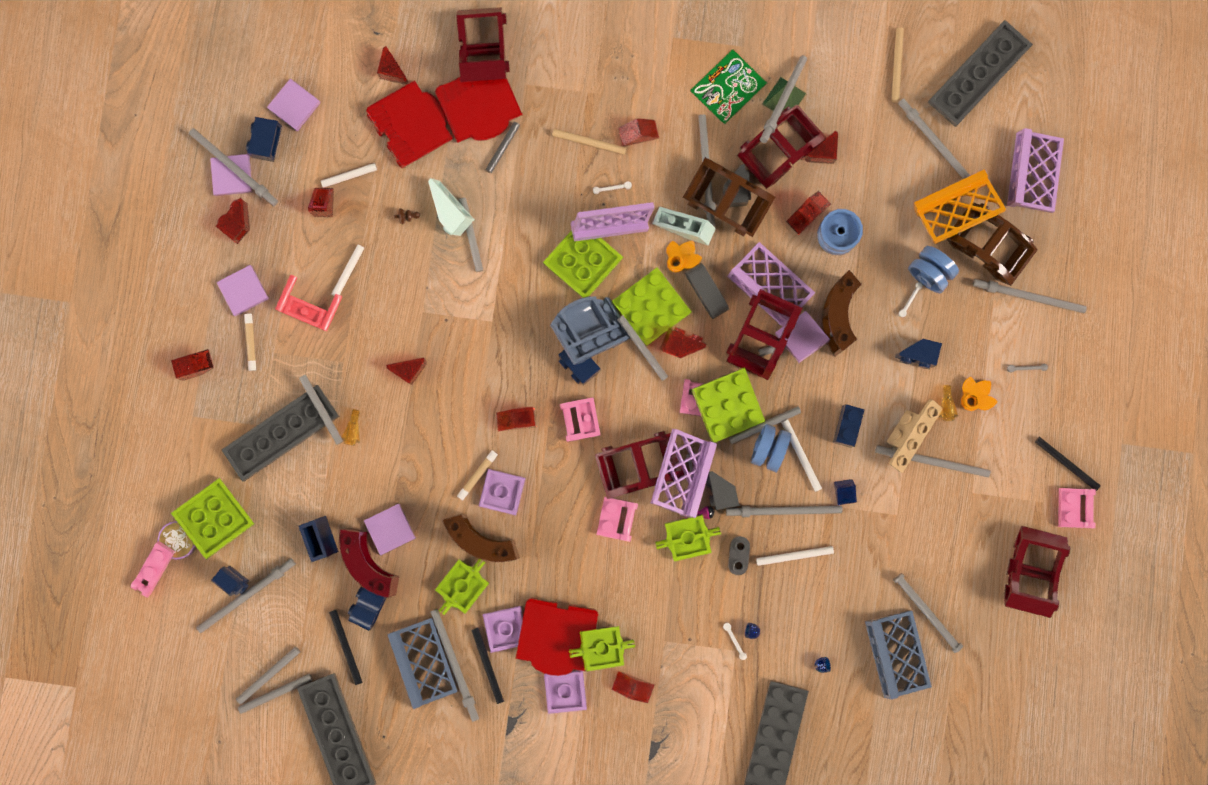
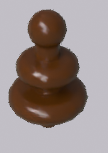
[394,208,420,224]

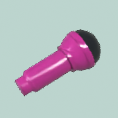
[685,506,714,519]

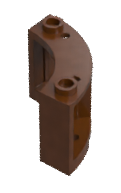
[683,157,776,237]
[947,203,1038,286]
[822,270,862,357]
[443,514,520,562]

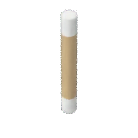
[244,314,256,371]
[457,450,498,500]

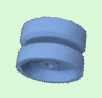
[817,209,863,255]
[908,246,959,294]
[751,423,791,472]

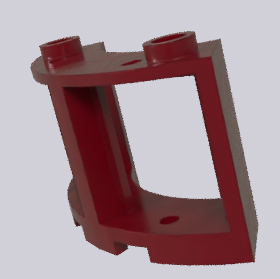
[456,7,510,82]
[737,104,827,189]
[726,289,803,380]
[595,431,684,499]
[1004,526,1071,618]
[339,529,399,598]

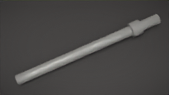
[760,55,807,143]
[898,98,970,179]
[698,115,716,226]
[189,128,278,206]
[973,279,1087,313]
[875,445,990,478]
[726,506,842,517]
[196,558,296,633]
[431,609,479,722]

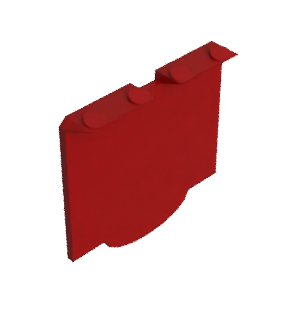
[435,77,523,143]
[366,80,453,169]
[516,598,599,676]

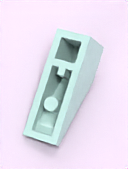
[428,178,475,236]
[652,207,716,245]

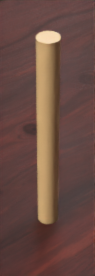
[891,27,904,103]
[552,129,627,155]

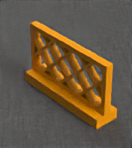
[914,169,1006,244]

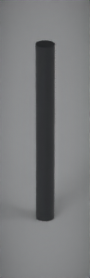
[1035,436,1101,491]
[329,610,363,685]
[471,628,504,704]

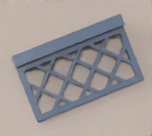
[865,610,932,700]
[387,618,457,709]

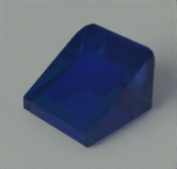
[834,479,857,505]

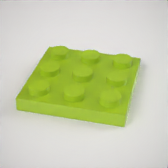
[543,230,623,298]
[612,267,692,347]
[691,368,765,443]
[171,478,255,560]

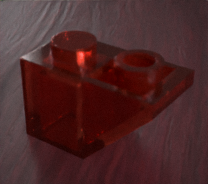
[786,190,831,235]
[215,198,250,244]
[660,326,707,359]
[171,349,214,381]
[496,407,536,432]

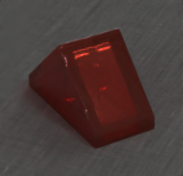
[377,46,409,85]
[618,119,659,147]
[805,131,838,164]
[308,188,334,217]
[386,357,427,385]
[611,671,655,703]

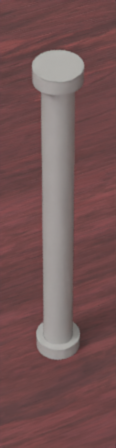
[893,573,963,653]

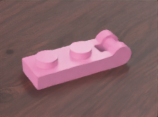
[130,541,175,598]

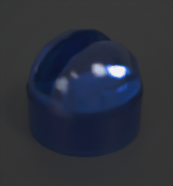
[745,622,761,639]
[815,657,831,673]

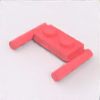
[275,275,342,332]

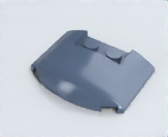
[550,296,630,365]

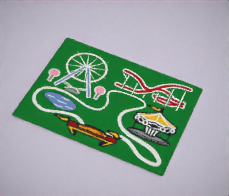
[690,49,767,124]

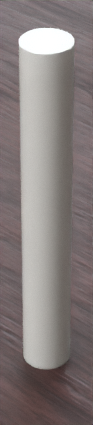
[321,163,377,188]
[331,245,364,296]

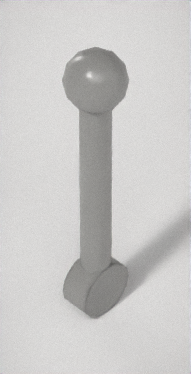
[1007,364,1048,373]

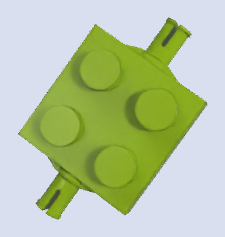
[655,514,721,562]
[435,559,489,615]
[569,626,635,671]

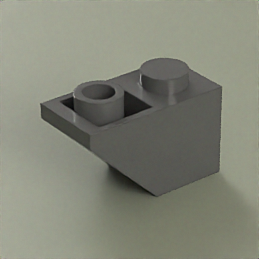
[722,164,751,207]
[706,471,739,510]

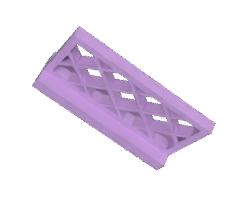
[1007,128,1064,213]
[571,202,654,241]
[727,242,815,327]
[651,429,717,518]

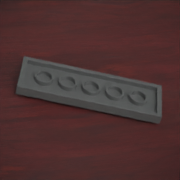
[928,20,1033,127]
[222,385,340,482]
[297,673,376,785]
[744,680,809,785]

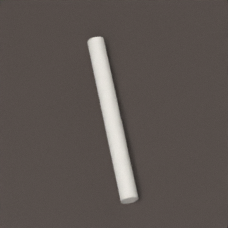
[781,419,822,492]
[756,546,834,566]

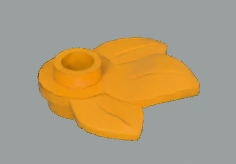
[666,240,702,273]
[961,377,998,411]

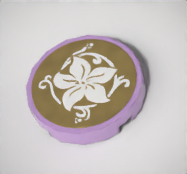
[157,521,196,560]

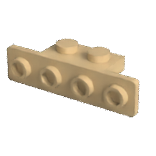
[887,399,942,473]

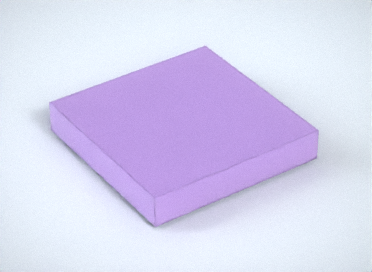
[267,79,321,132]
[210,154,253,196]
[217,265,269,316]
[775,311,830,363]
[479,469,526,515]
[364,504,416,555]
[482,606,523,653]
[544,670,587,714]

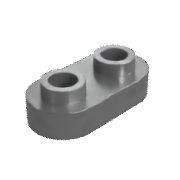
[728,536,750,575]

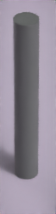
[485,122,520,174]

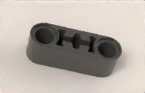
[685,263,729,319]

